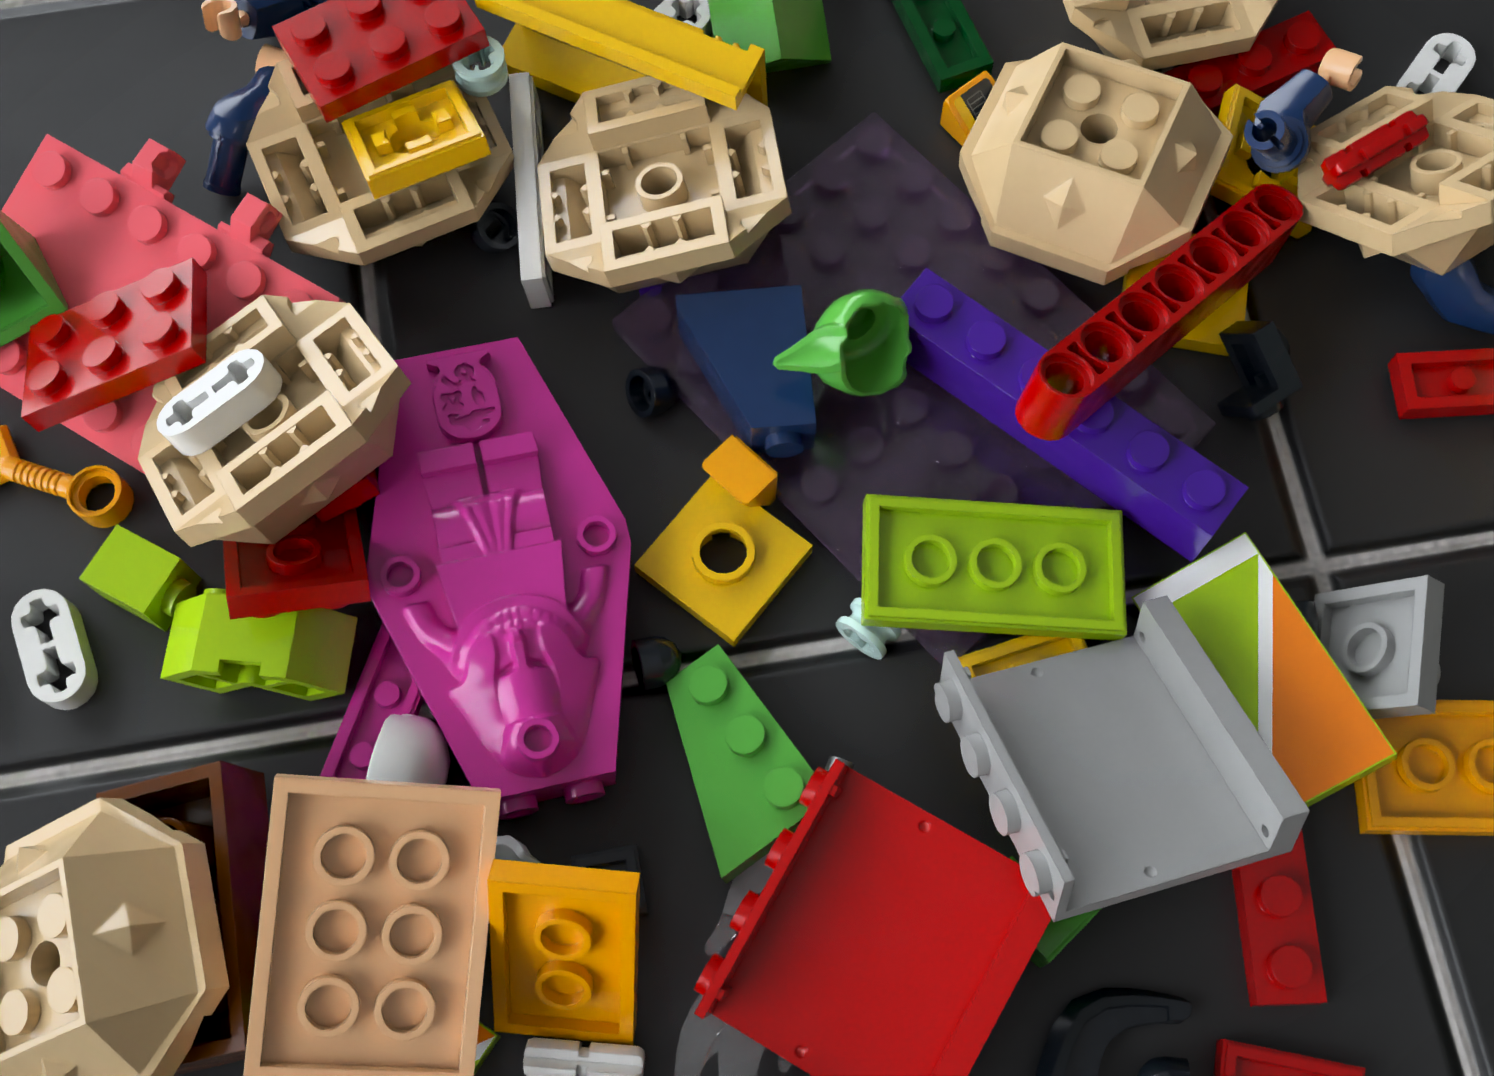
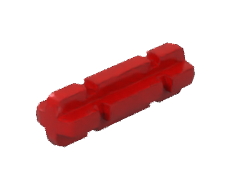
[1321,111,1429,191]

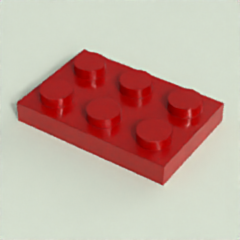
[272,0,489,123]
[21,257,207,432]
[223,508,371,620]

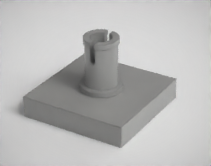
[1314,575,1445,719]

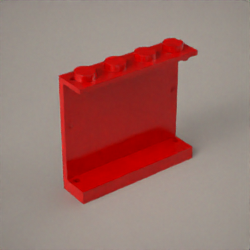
[694,759,1052,1076]

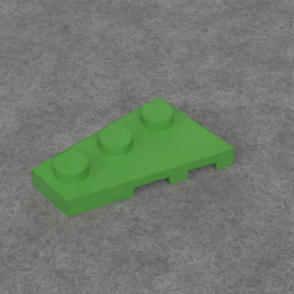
[666,644,814,884]

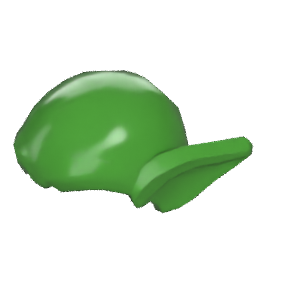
[773,289,912,396]

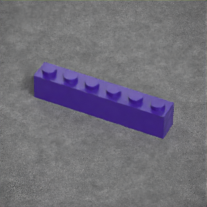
[901,267,1249,562]

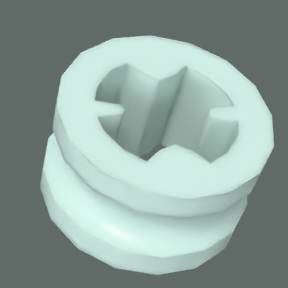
[452,36,508,97]
[835,597,901,660]

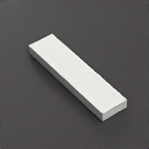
[509,72,554,309]

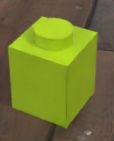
[79,524,202,632]

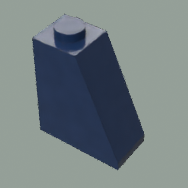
[676,285,816,458]

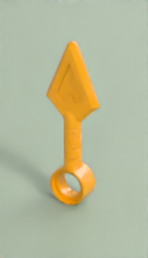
[0,425,134,528]

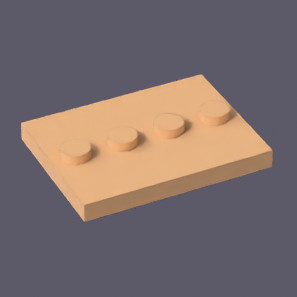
[243,773,501,1076]

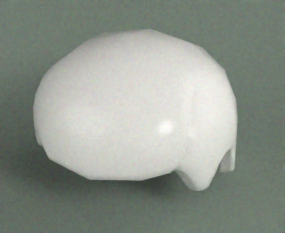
[366,714,451,785]

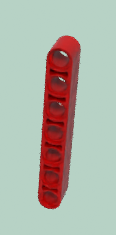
[1015,184,1304,441]

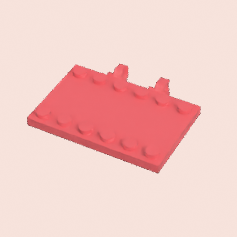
[0,134,346,474]

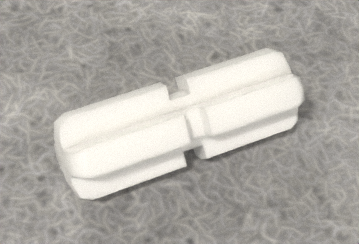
[523,1037,645,1076]

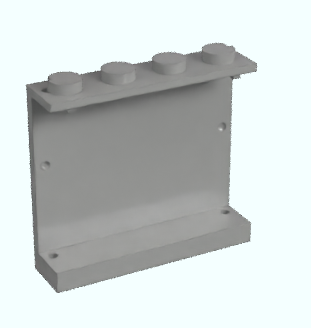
[934,595,1310,922]

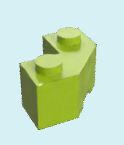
[160,588,358,701]

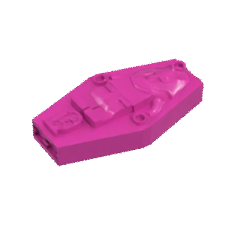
[367,337,631,820]

